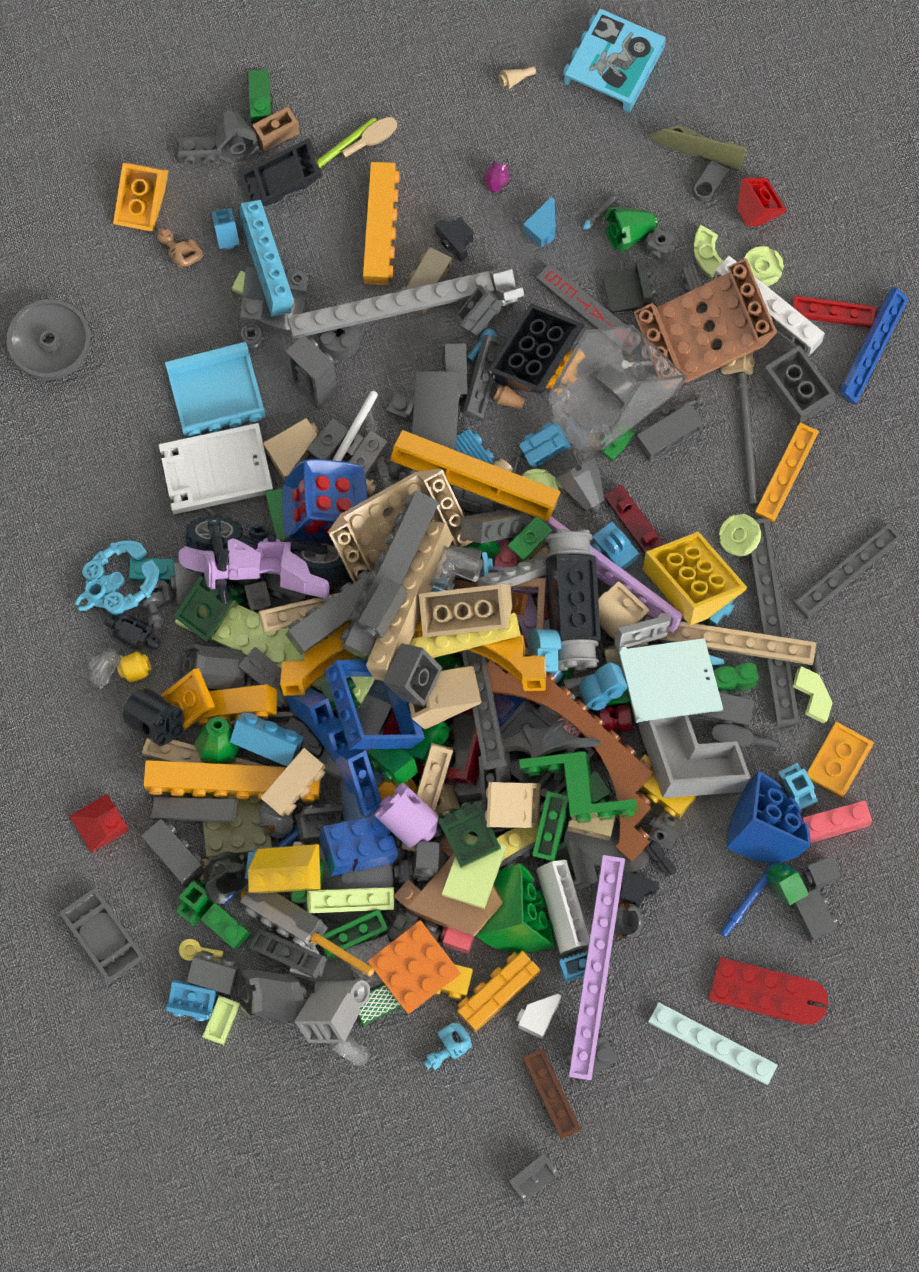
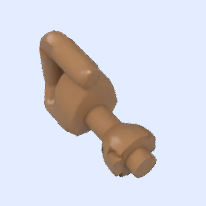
[157,228,203,268]

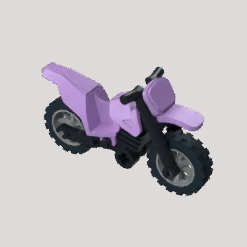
[179,515,348,604]

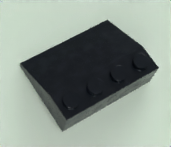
[489,303,584,394]

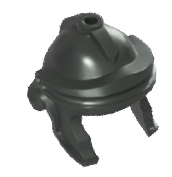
[203,851,249,904]

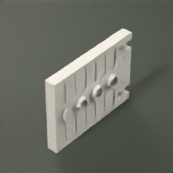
[159,423,273,514]

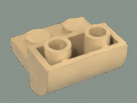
[598,581,650,640]

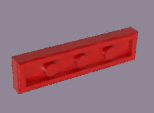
[792,295,876,328]

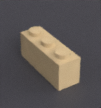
[261,748,326,817]

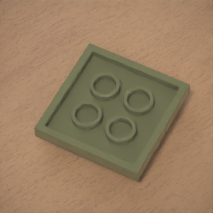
[201,794,272,860]

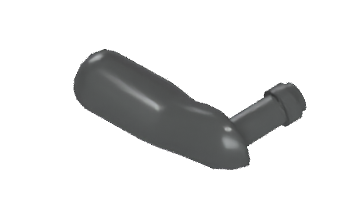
[811,652,822,676]

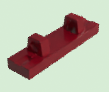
[604,484,665,554]

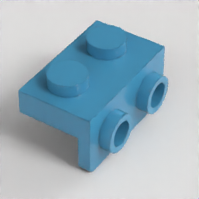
[165,979,216,1021]

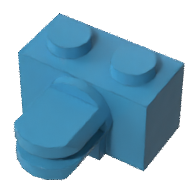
[591,522,639,570]

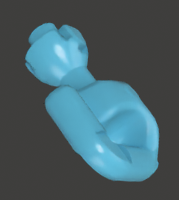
[424,1022,472,1070]

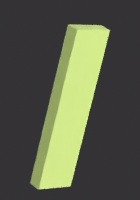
[307,887,394,913]

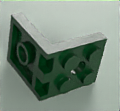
[174,574,248,642]
[438,801,501,868]

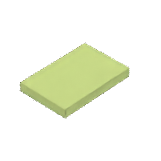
[442,834,506,909]

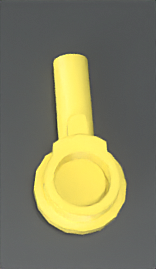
[179,939,223,961]

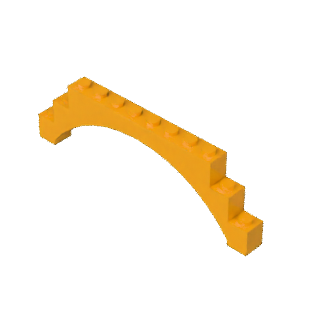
[280,617,546,696]

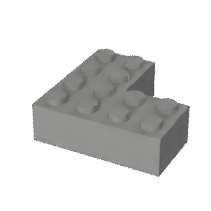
[638,715,751,798]

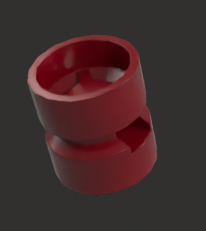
[598,704,632,733]

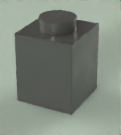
[804,856,841,890]

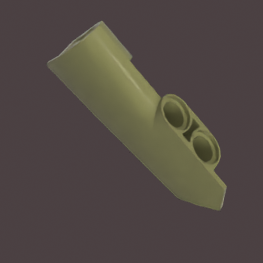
[648,125,748,171]

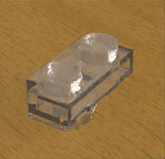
[88,648,122,689]

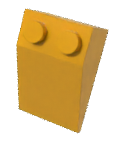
[113,163,168,232]

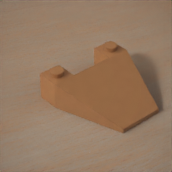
[394,836,503,937]

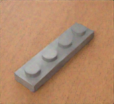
[478,557,547,587]

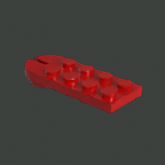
[709,957,828,1025]

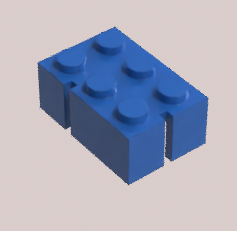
[318,816,398,877]

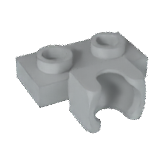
[347,430,389,477]

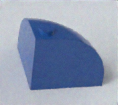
[726,771,811,862]

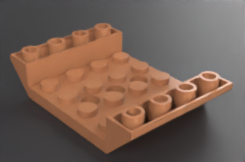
[634,258,777,386]

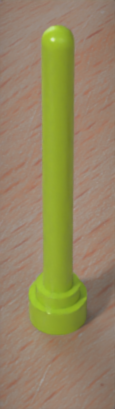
[317,118,377,168]

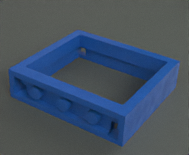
[325,660,424,750]

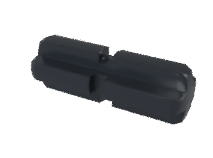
[645,841,676,877]

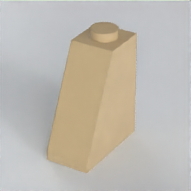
[263,418,319,481]

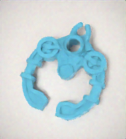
[75,541,159,615]

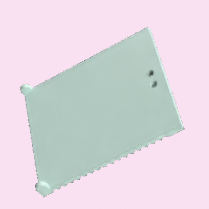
[618,638,723,723]

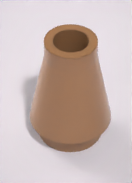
[493,385,526,410]

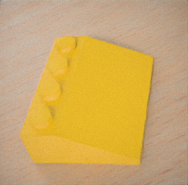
[642,532,747,626]

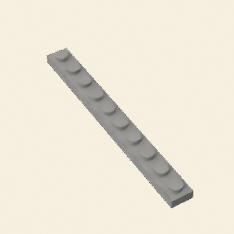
[288,271,494,339]

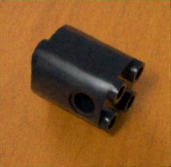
[123,688,184,746]

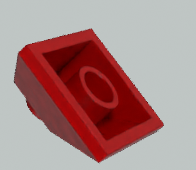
[738,178,787,226]
[70,794,129,853]

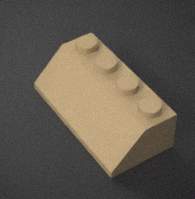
[419,584,512,638]

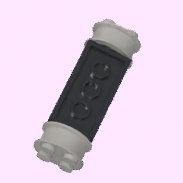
[545,529,601,672]

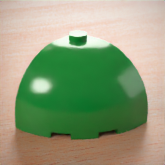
[476,863,555,953]

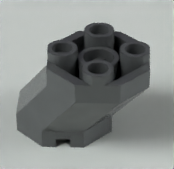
[176,644,247,691]
[236,969,306,1022]

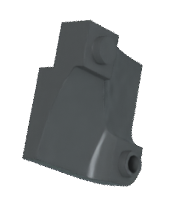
[239,266,307,334]

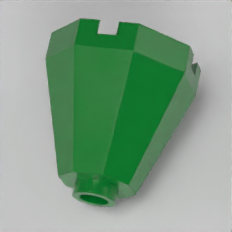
[605,206,658,252]
[194,716,241,764]

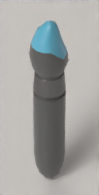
[583,194,618,229]

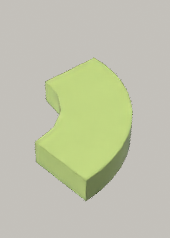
[694,225,724,280]

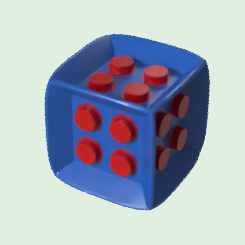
[282,459,367,541]

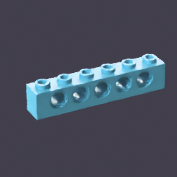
[239,200,293,317]

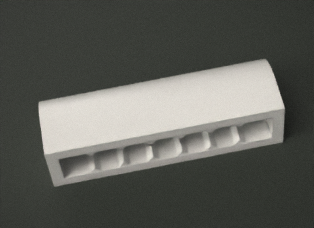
[536,860,590,955]

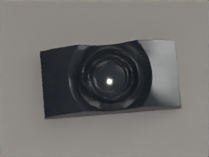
[239,138,322,207]

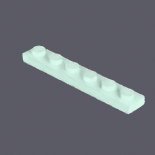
[648,1002,778,1086]

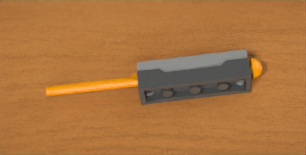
[240,888,374,976]

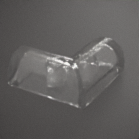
[429,546,484,591]
[328,1036,370,1068]

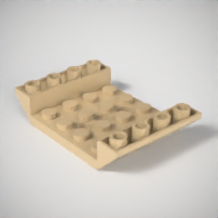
[328,469,473,583]

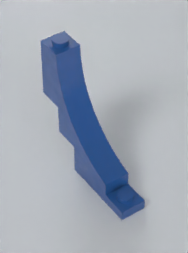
[286,687,382,816]

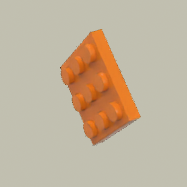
[367,920,461,1014]

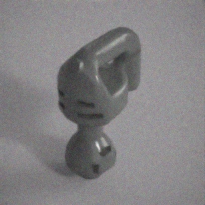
[138,580,173,630]

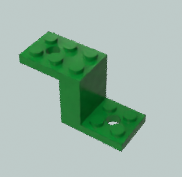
[519,751,639,823]

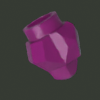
[483,161,509,193]

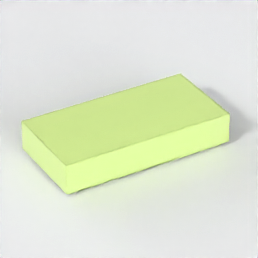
[202,995,240,1046]

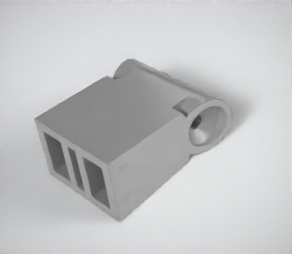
[295,980,370,1043]

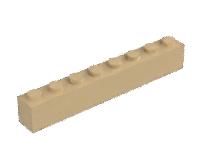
[366,521,453,681]

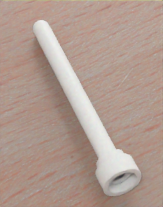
[332,391,378,461]

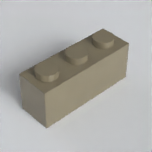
[401,247,452,316]

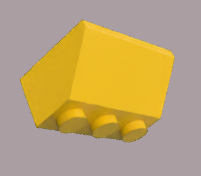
[248,844,321,893]

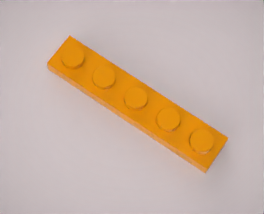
[755,422,819,523]

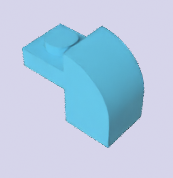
[528,629,561,673]

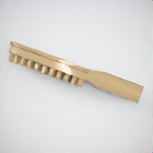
[341,117,397,158]

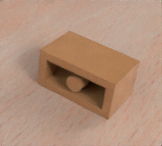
[253,106,300,152]

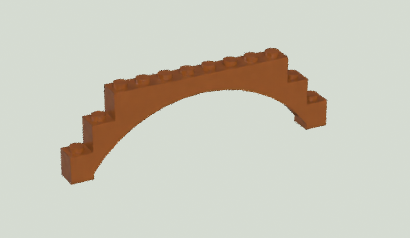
[453,656,653,862]

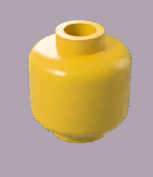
[117,651,151,683]

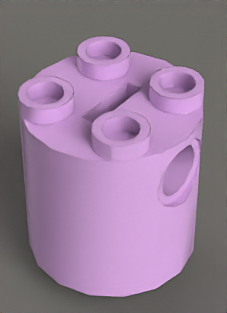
[374,783,439,848]

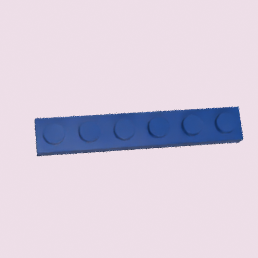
[839,287,909,404]

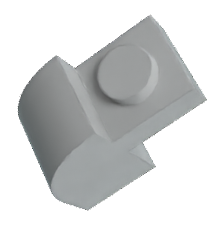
[489,267,524,306]

